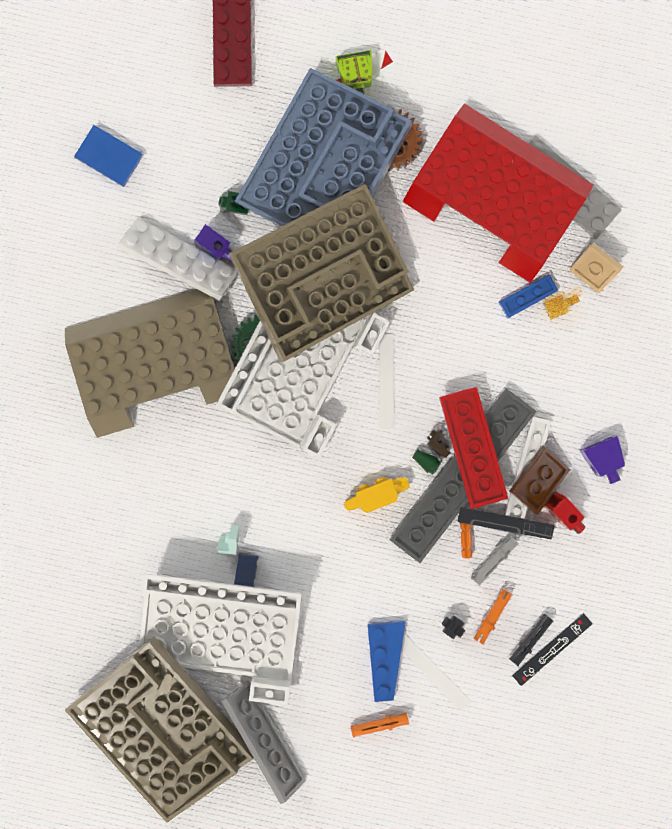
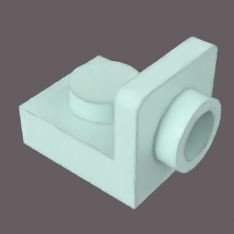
[217,524,239,555]

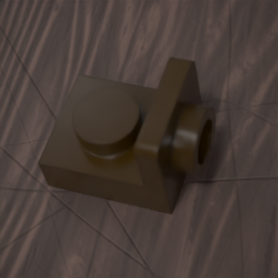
[426,429,451,458]

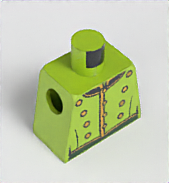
[335,50,372,95]

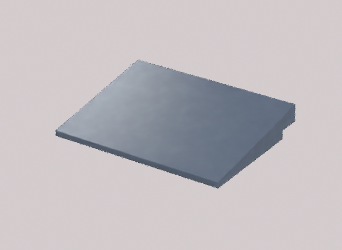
[235,68,413,227]

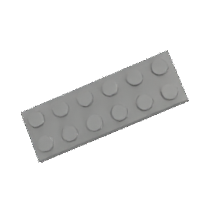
[528,135,622,240]
[222,680,307,804]

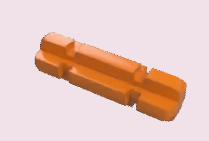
[460,523,472,559]

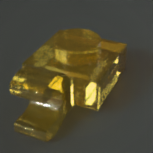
[543,295,580,320]

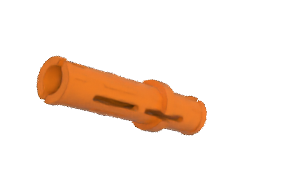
[473,589,513,645]
[350,712,409,738]

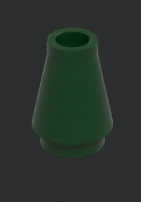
[412,449,441,475]

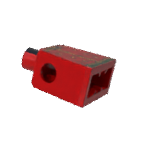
[544,491,586,534]

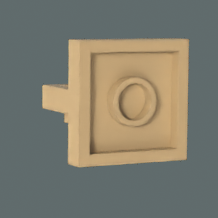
[569,242,624,293]

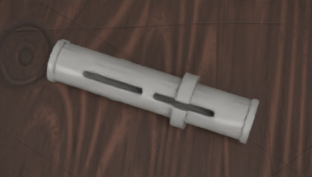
[471,535,519,586]

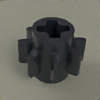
[441,615,466,639]

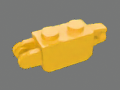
[344,476,410,513]

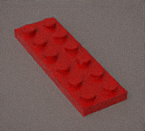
[439,387,509,509]

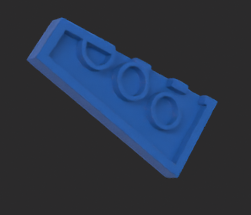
[367,621,406,702]

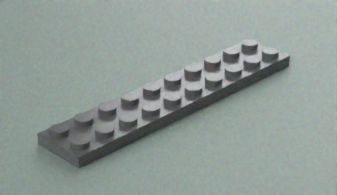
[389,388,537,563]

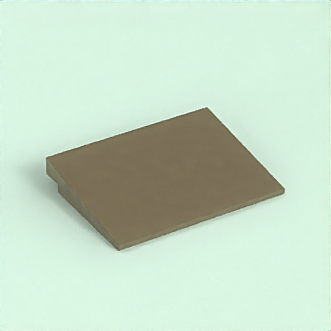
[229,184,414,362]
[65,636,254,823]

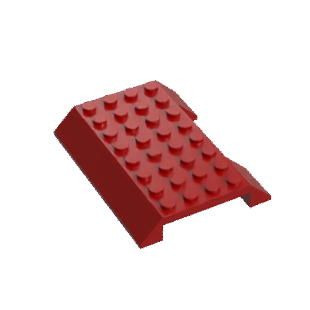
[402,103,594,283]

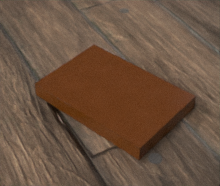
[509,446,571,515]

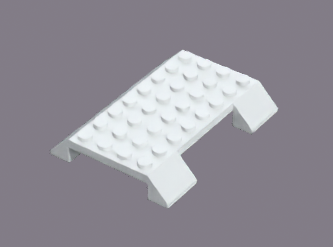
[216,313,390,459]
[139,573,302,706]

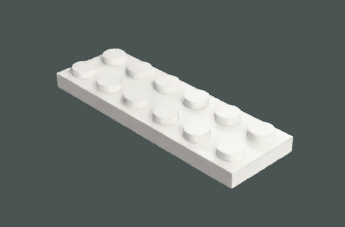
[118,217,238,301]

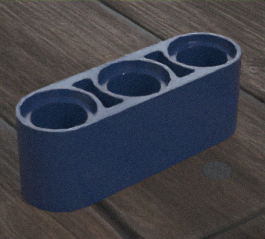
[234,552,259,587]

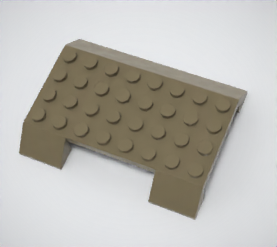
[65,289,235,438]

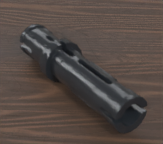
[509,614,554,667]

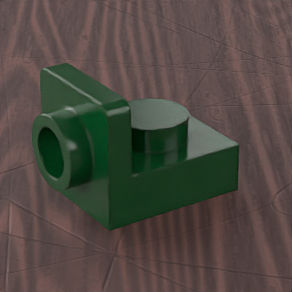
[218,191,248,215]

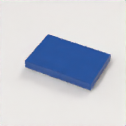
[74,124,143,187]

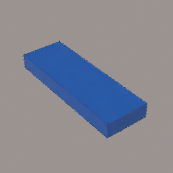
[498,274,558,319]

